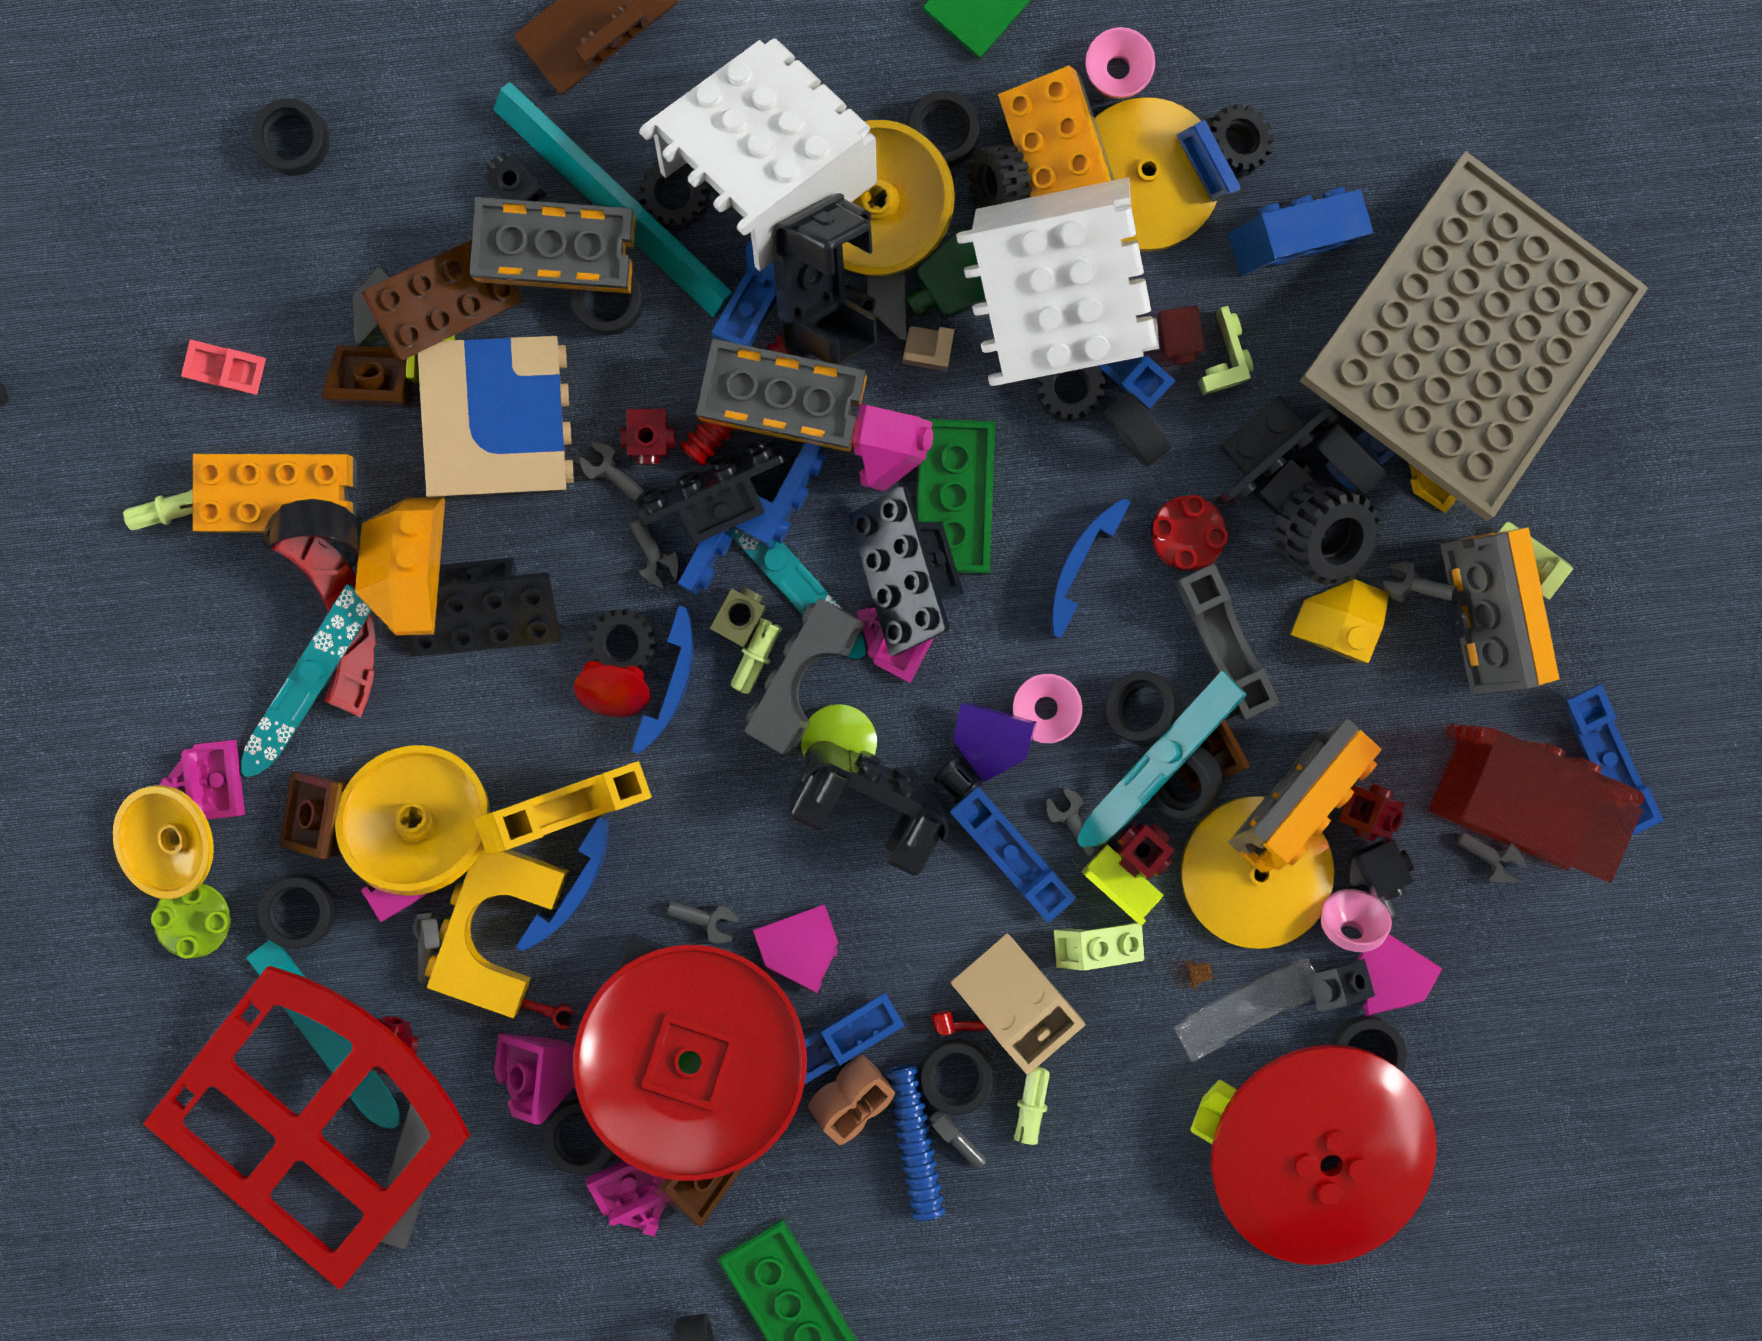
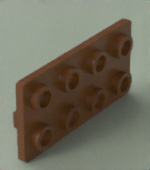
[514,0,678,95]
[362,240,522,361]

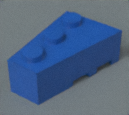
[1228,187,1374,277]

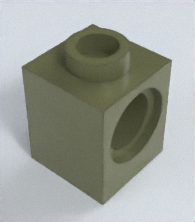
[710,586,767,647]

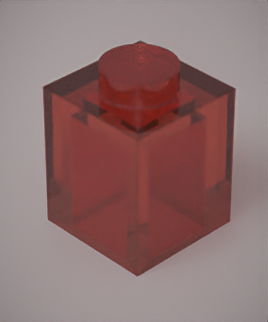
[1156,305,1205,366]

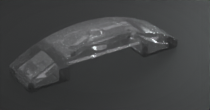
[1173,958,1315,1062]

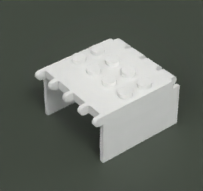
[639,38,877,271]
[956,177,1159,386]

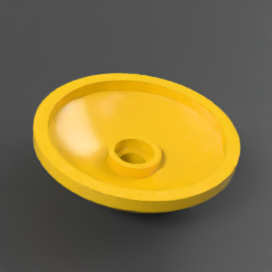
[113,785,214,899]

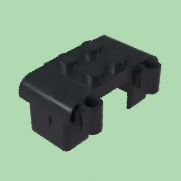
[773,193,877,365]
[789,741,949,876]

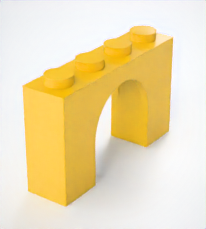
[474,761,652,855]
[425,847,569,1018]

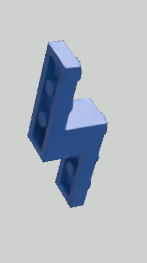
[711,239,777,346]
[678,443,827,596]

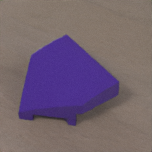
[953,701,1037,783]

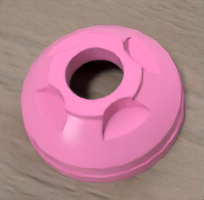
[1085,27,1155,99]
[1013,674,1082,743]
[1321,889,1392,952]

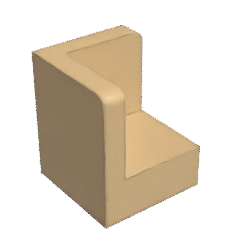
[902,326,955,372]

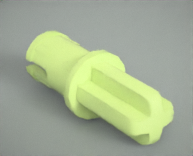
[123,489,193,530]
[731,618,783,694]
[1014,1067,1050,1145]

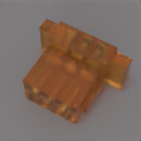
[1186,960,1213,989]

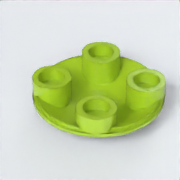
[801,704,877,758]
[151,883,231,959]

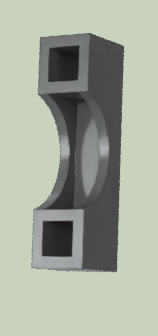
[1174,564,1280,720]
[744,598,866,755]

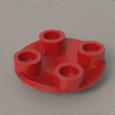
[1151,495,1228,571]
[574,661,650,717]

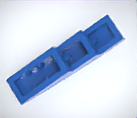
[804,992,905,1084]

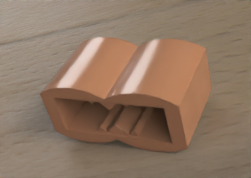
[808,1055,895,1146]

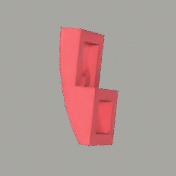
[181,339,266,395]

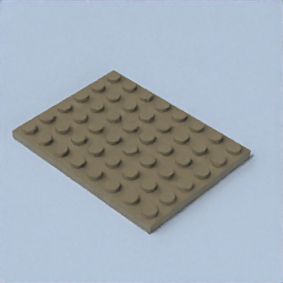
[1300,151,1648,522]

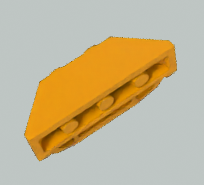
[355,497,445,635]

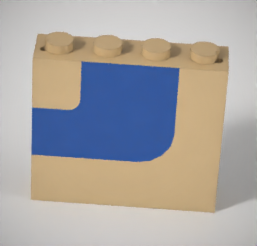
[418,336,574,498]

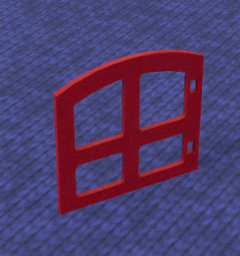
[143,966,470,1290]

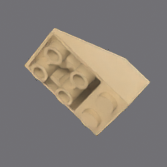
[950,932,1086,1075]

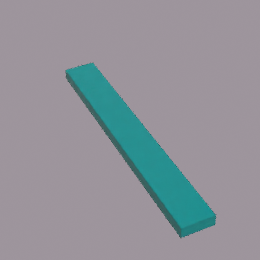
[493,82,732,318]

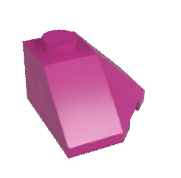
[852,404,933,491]
[494,1033,575,1125]

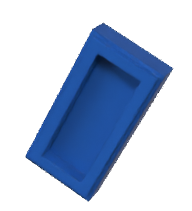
[1177,119,1241,202]

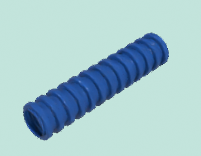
[885,1064,946,1221]

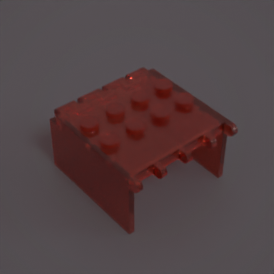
[1427,724,1644,883]

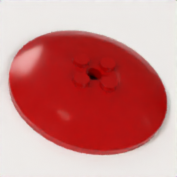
[573,945,807,1181]
[1211,1045,1437,1265]

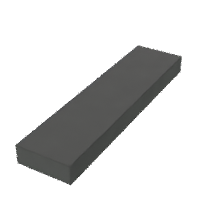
[381,1104,430,1250]

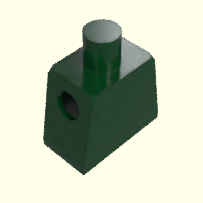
[905,229,986,320]

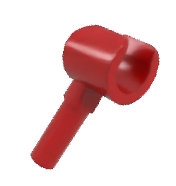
[521,998,574,1029]
[931,1011,986,1035]

